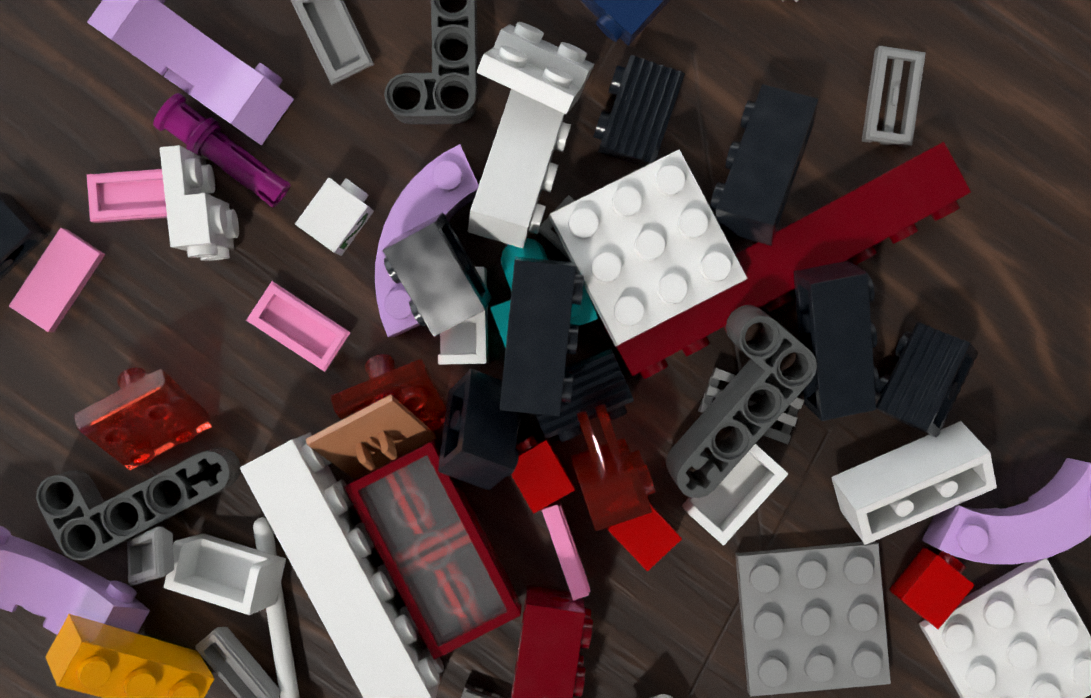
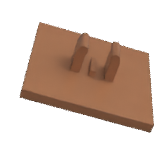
[306,395,436,479]

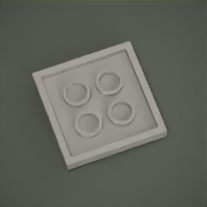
[735,541,891,697]

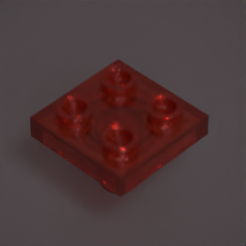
[330,354,447,432]
[74,367,213,470]

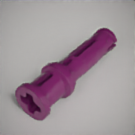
[153,93,291,208]

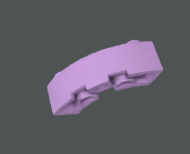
[87,0,294,146]
[375,144,479,337]
[922,458,1091,564]
[0,526,150,635]

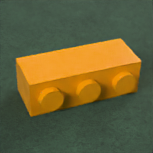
[45,614,215,698]

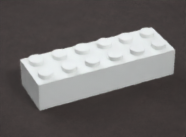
[240,433,444,698]

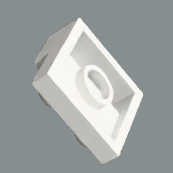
[477,22,595,115]
[160,145,239,261]

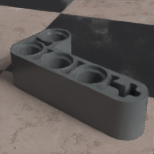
[384,0,478,124]
[666,305,817,498]
[36,447,241,561]

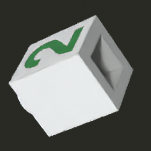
[295,178,374,256]

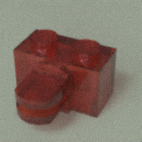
[571,404,656,531]

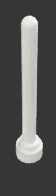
[253,517,300,698]

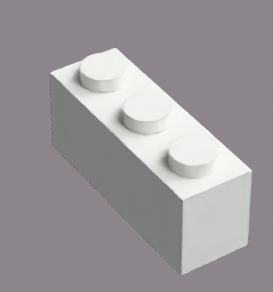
[468,89,571,248]
[831,421,997,545]

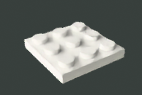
[549,149,747,346]
[918,558,1091,698]

